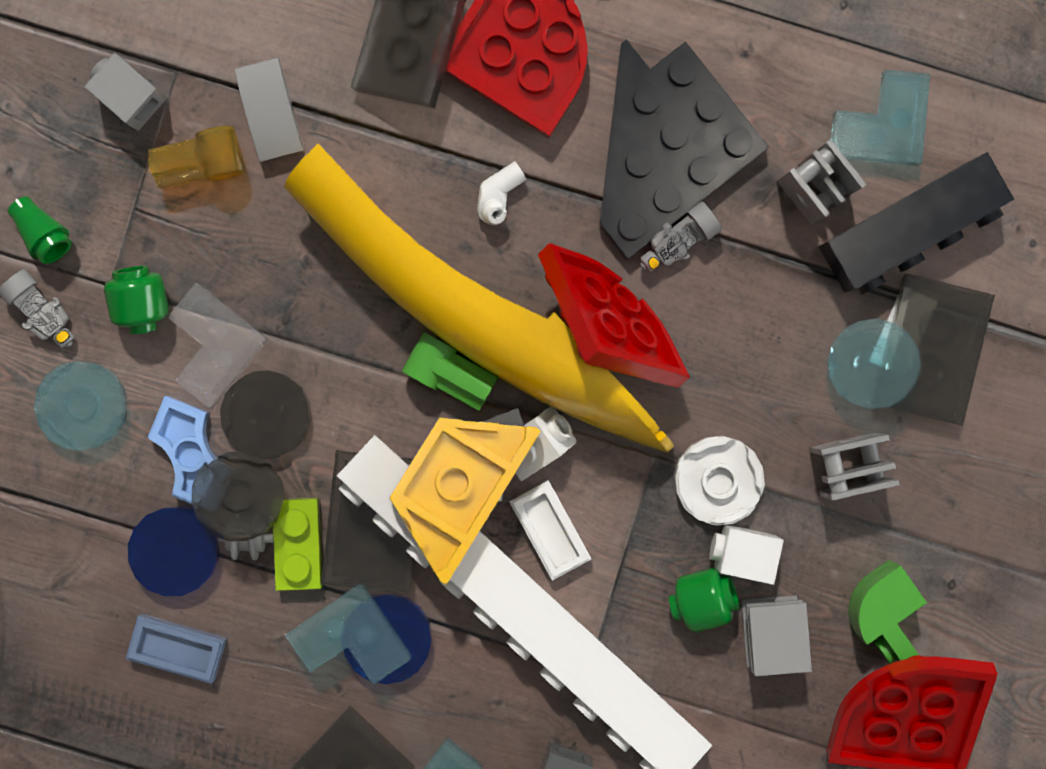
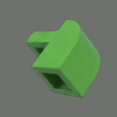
[848,560,927,664]

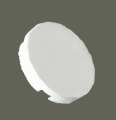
[674,436,765,526]

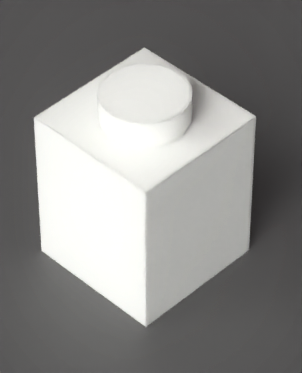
[710,525,784,585]

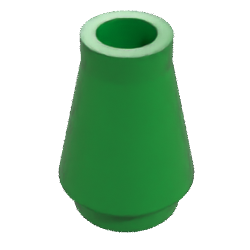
[7,196,72,264]

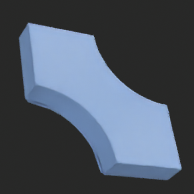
[148,396,234,513]

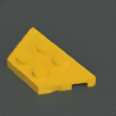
[389,418,541,585]

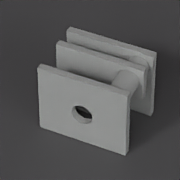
[777,139,867,225]
[809,433,900,501]
[741,595,812,676]

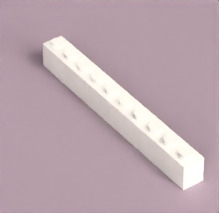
[337,435,712,769]

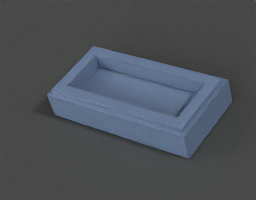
[125,614,227,684]

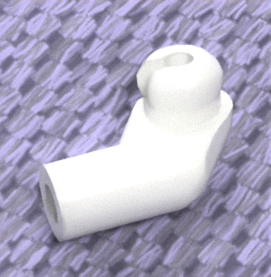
[477,161,526,225]

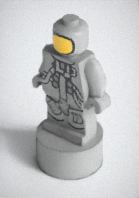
[640,201,723,271]
[0,269,74,348]

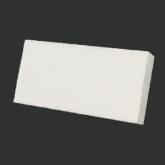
[509,480,591,581]

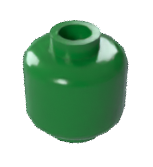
[104,265,169,334]
[669,568,739,633]

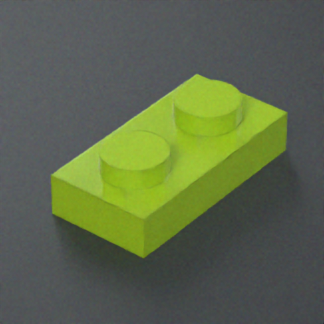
[272,498,323,591]

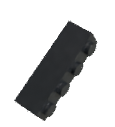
[818,152,1015,295]

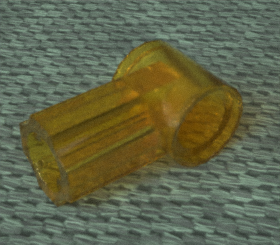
[148,125,245,189]

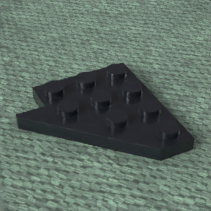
[599,39,769,260]

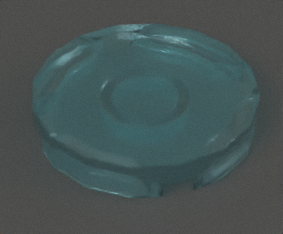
[827,318,921,410]
[34,361,127,451]

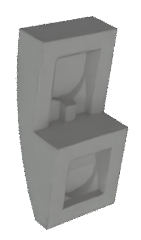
[234,57,304,162]

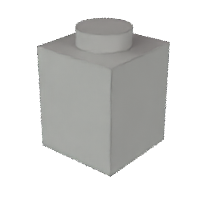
[84,52,167,131]

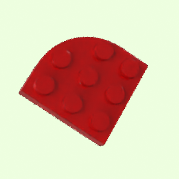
[435,0,588,139]
[538,243,690,388]
[826,655,998,769]

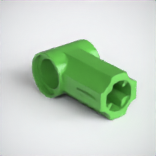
[401,332,498,411]

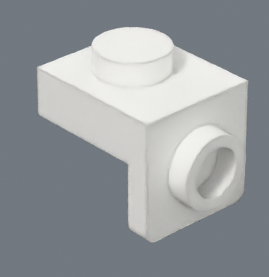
[516,407,577,481]

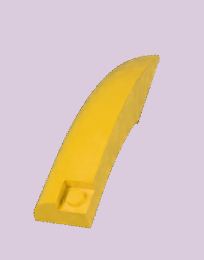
[284,143,674,453]

